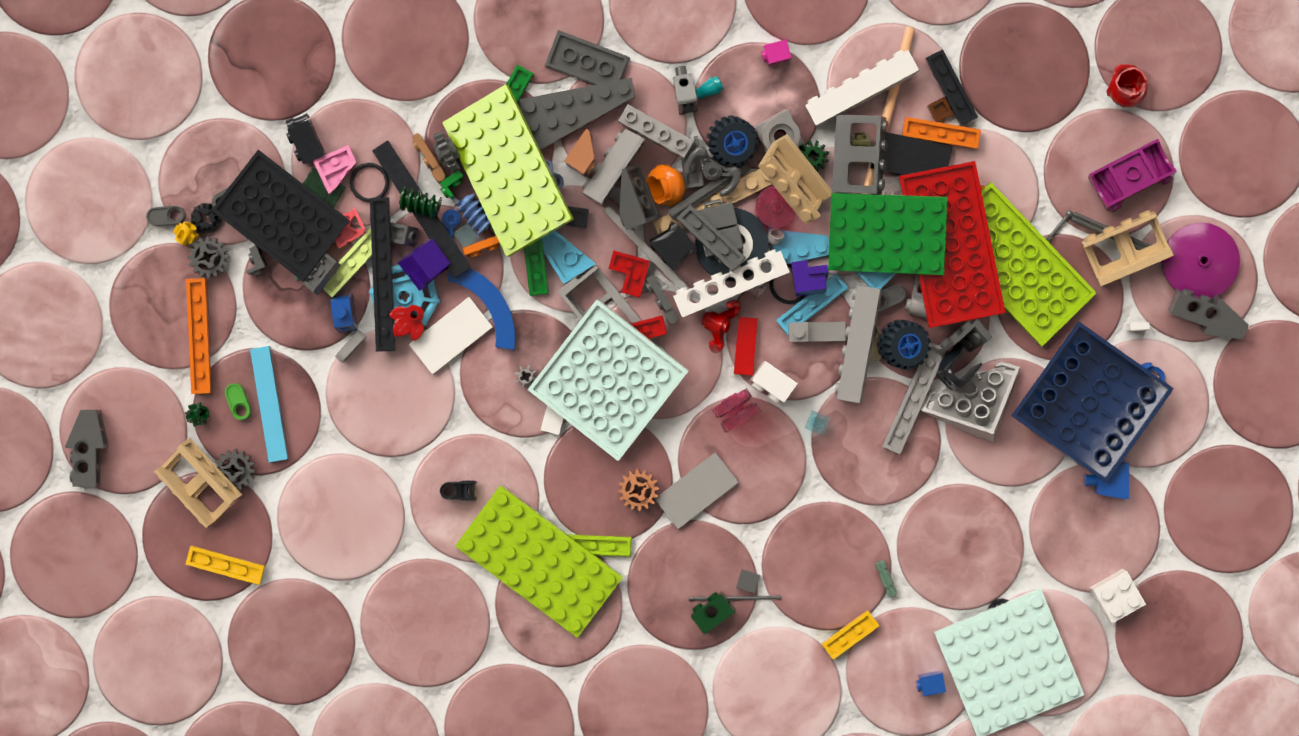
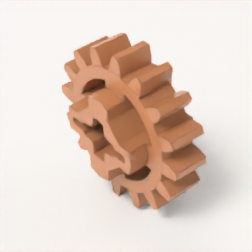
[618,469,660,511]

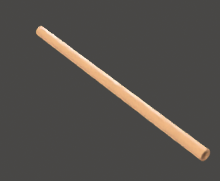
[861,27,915,194]

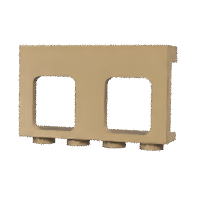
[758,134,833,225]
[1081,210,1174,286]
[154,438,242,528]

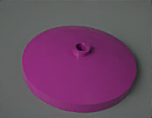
[1161,223,1240,298]

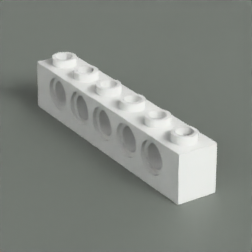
[673,249,789,318]

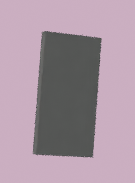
[545,30,630,85]

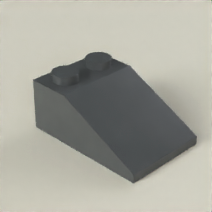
[619,163,660,230]

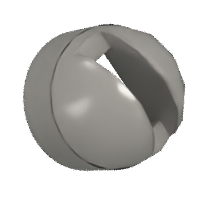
[768,229,784,246]

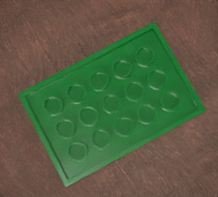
[828,193,948,275]

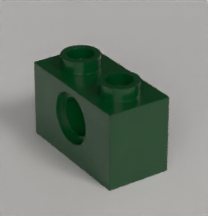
[691,591,736,635]

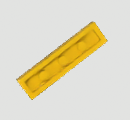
[186,545,265,585]

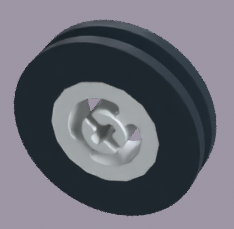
[695,208,768,282]

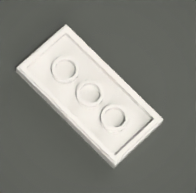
[409,297,493,374]

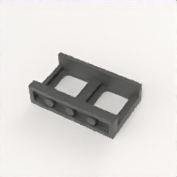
[832,115,889,195]

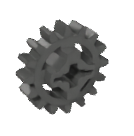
[433,130,461,172]
[187,236,230,278]
[215,449,256,490]

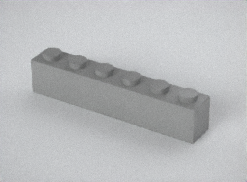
[835,285,883,403]

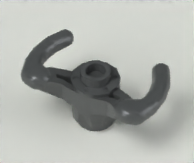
[684,147,741,197]

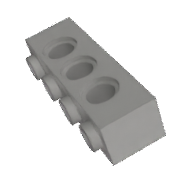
[618,104,696,161]

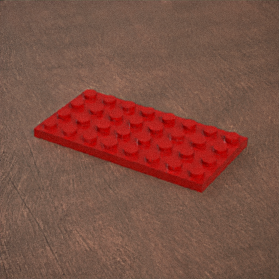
[899,161,1006,328]

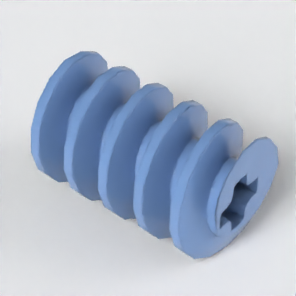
[454,193,492,237]

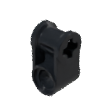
[440,480,477,500]

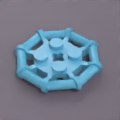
[369,265,441,326]

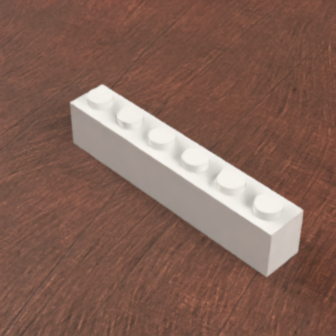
[805,50,919,128]

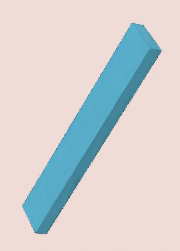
[250,346,289,462]

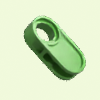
[225,383,251,420]

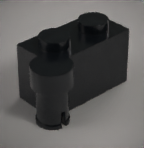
[286,113,326,165]

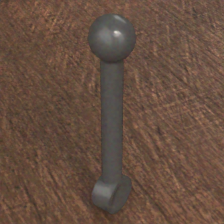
[1046,210,1073,242]

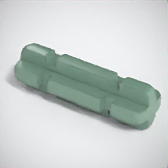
[875,560,897,598]

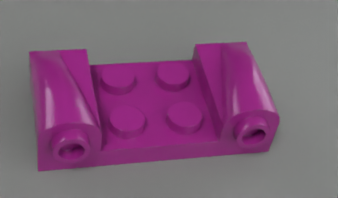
[1088,139,1177,212]

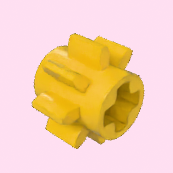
[173,221,199,245]

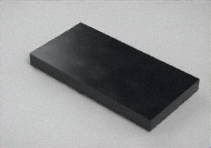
[870,132,953,175]

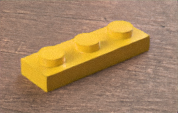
[821,610,879,660]

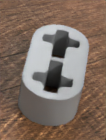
[335,330,367,363]

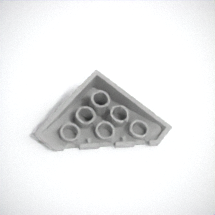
[920,361,1020,443]

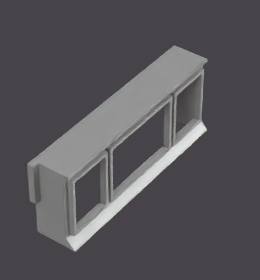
[557,266,668,354]

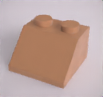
[564,129,596,177]

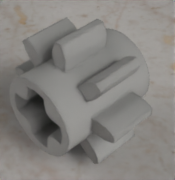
[514,365,537,388]

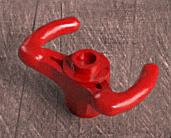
[701,300,741,353]

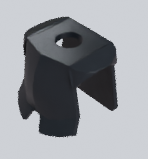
[649,221,698,270]
[936,342,982,391]

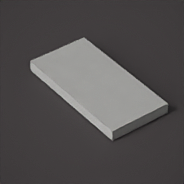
[655,452,739,529]

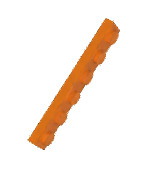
[186,278,212,394]

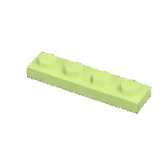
[323,228,372,298]

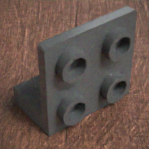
[936,319,992,355]

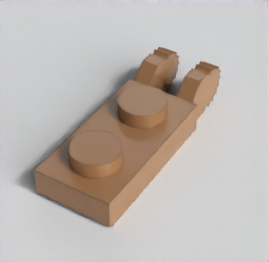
[412,133,446,182]

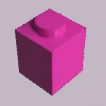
[761,39,791,66]

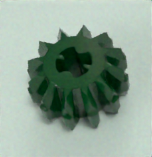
[800,140,829,172]

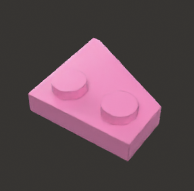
[313,145,356,195]

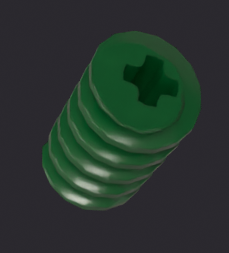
[399,186,442,219]

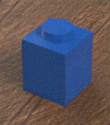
[916,671,946,696]

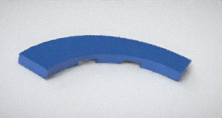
[448,269,515,350]

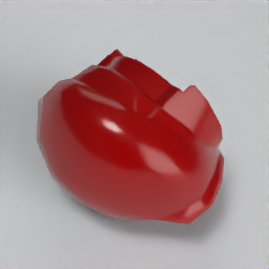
[1106,64,1148,107]

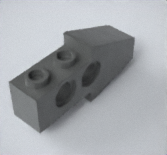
[1168,288,1249,339]
[65,410,108,487]

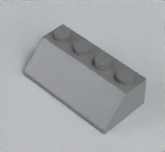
[582,128,645,206]

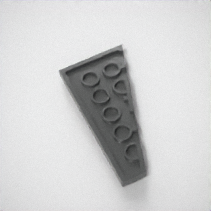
[519,78,636,150]

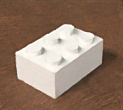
[750,361,798,403]

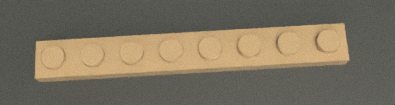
[652,169,772,234]

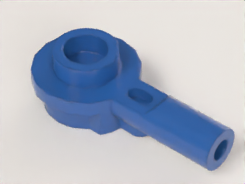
[442,209,461,238]

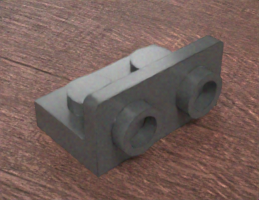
[302,253,341,295]

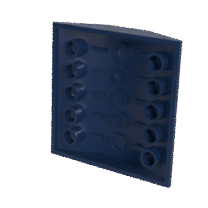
[1011,321,1174,483]

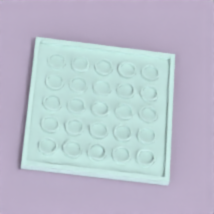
[528,299,689,461]
[934,588,1084,736]

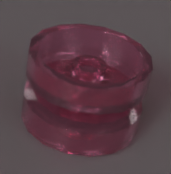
[754,186,796,229]
[711,388,761,433]

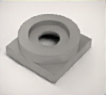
[753,109,804,153]

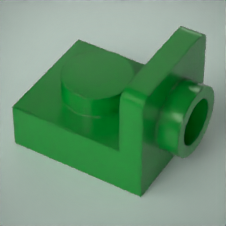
[440,170,465,200]

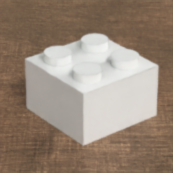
[1089,569,1146,623]

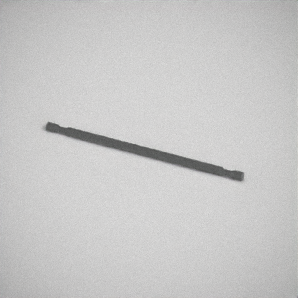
[689,595,781,601]

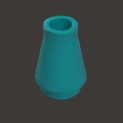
[695,76,724,100]

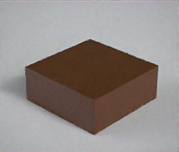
[927,96,953,122]

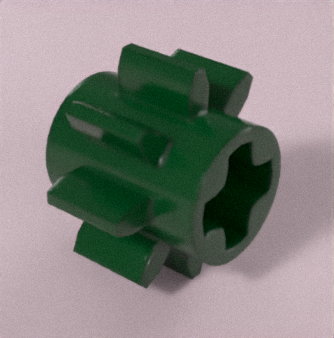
[185,402,210,427]

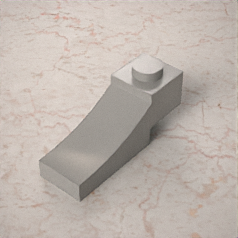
[788,322,846,342]

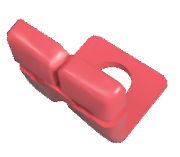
[335,208,367,248]

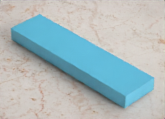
[776,273,848,335]

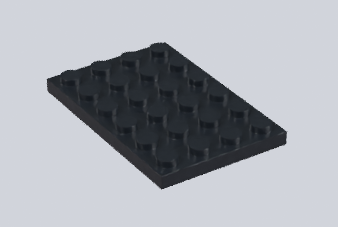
[211,150,351,281]

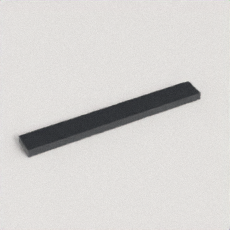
[372,140,471,278]
[370,197,396,352]

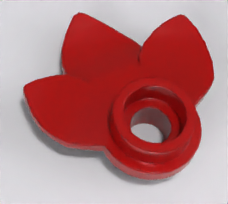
[389,305,424,341]

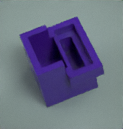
[398,239,450,291]
[791,260,829,297]

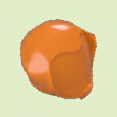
[646,164,685,206]

